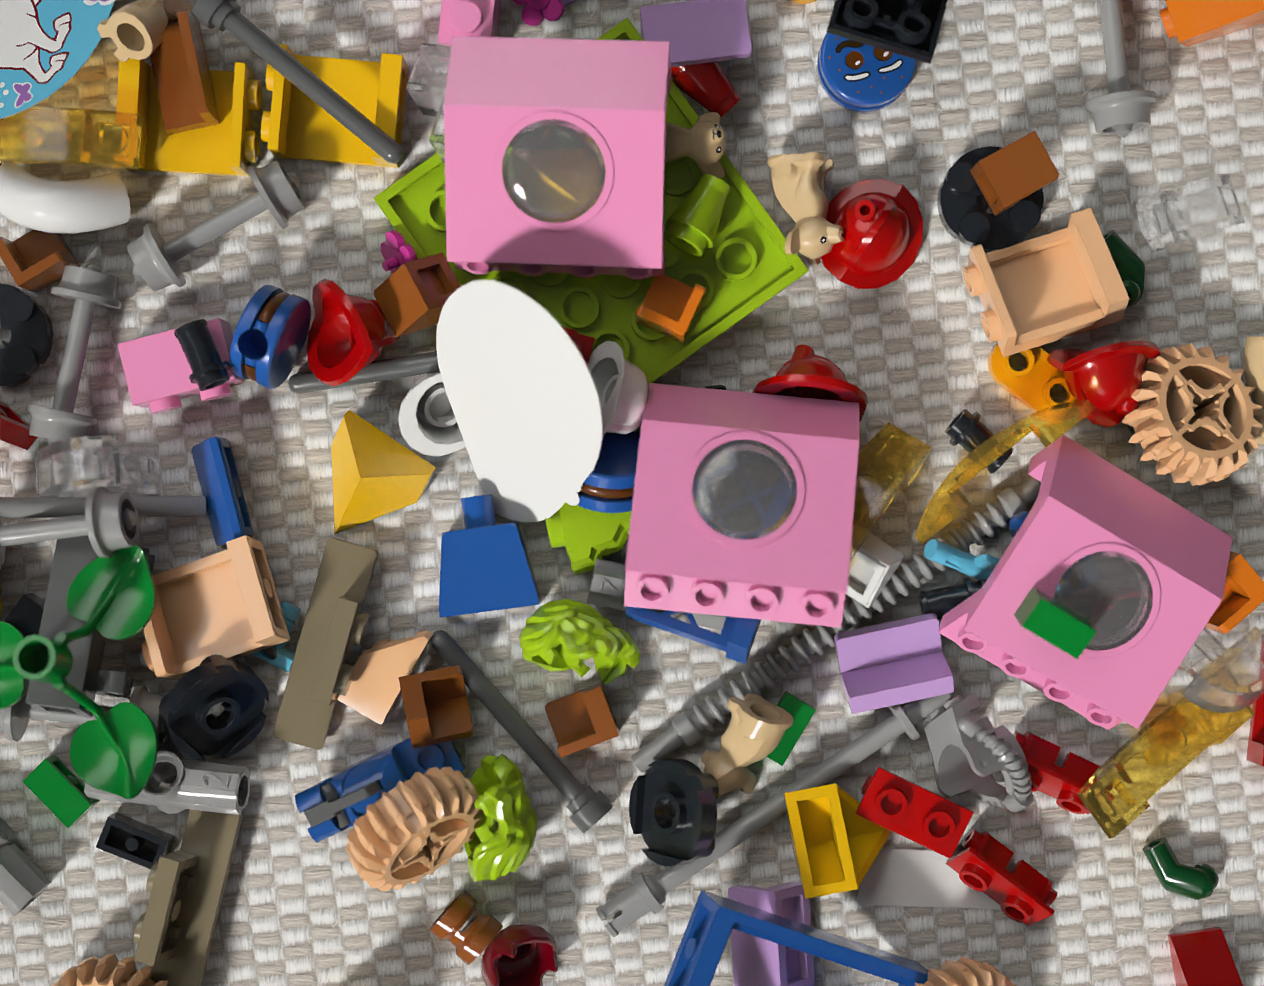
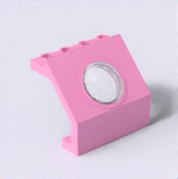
[444,36,671,280]
[624,383,860,628]
[938,434,1232,730]

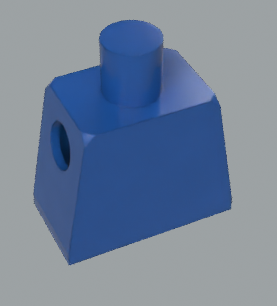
[439,494,542,618]

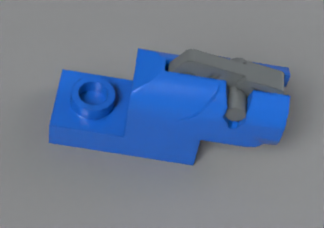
[295,738,466,843]

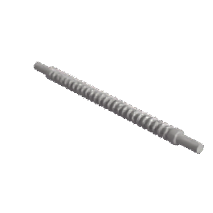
[631,477,1041,773]

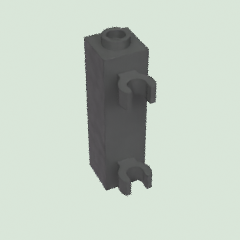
[25,535,155,717]

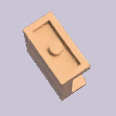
[963,207,1130,357]
[142,535,291,680]

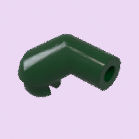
[1103,230,1145,308]
[1143,838,1219,900]

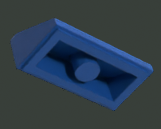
[192,436,254,546]

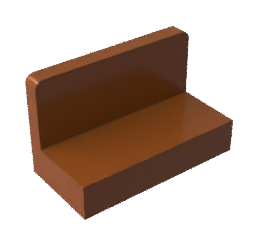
[150,9,220,134]

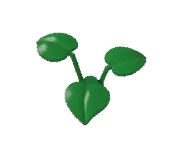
[0,545,158,799]

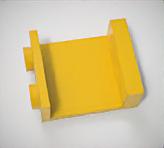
[261,44,408,168]
[114,58,262,176]

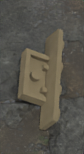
[273,538,378,750]
[134,810,243,986]

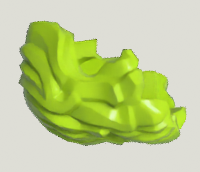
[519,599,641,685]
[465,754,538,882]

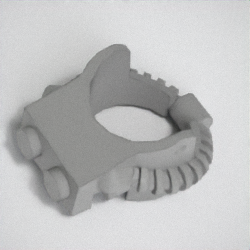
[924,694,1033,813]

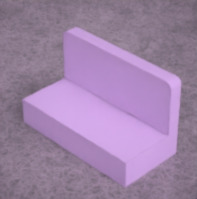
[640,0,752,67]
[834,613,955,714]
[728,881,815,986]

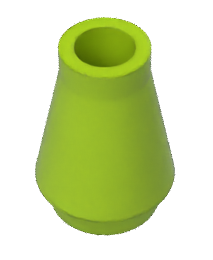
[665,174,731,256]

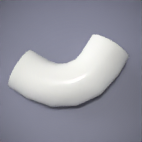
[0,163,131,234]

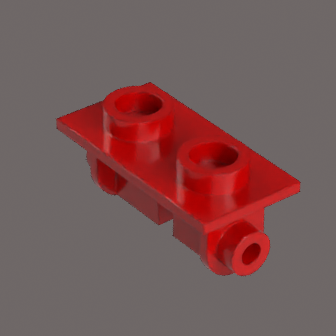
[999,731,1111,814]
[855,766,974,859]
[945,829,1058,926]

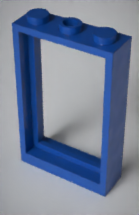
[664,890,929,986]

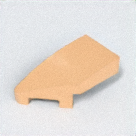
[337,630,433,725]

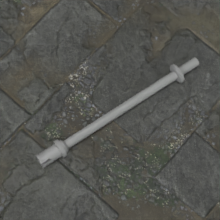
[596,693,954,937]

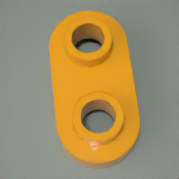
[988,343,1081,421]

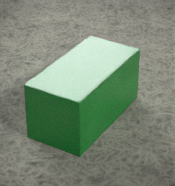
[1014,587,1097,659]
[766,691,816,766]
[22,755,100,828]

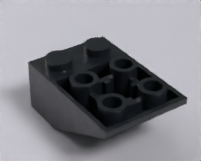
[826,0,947,64]

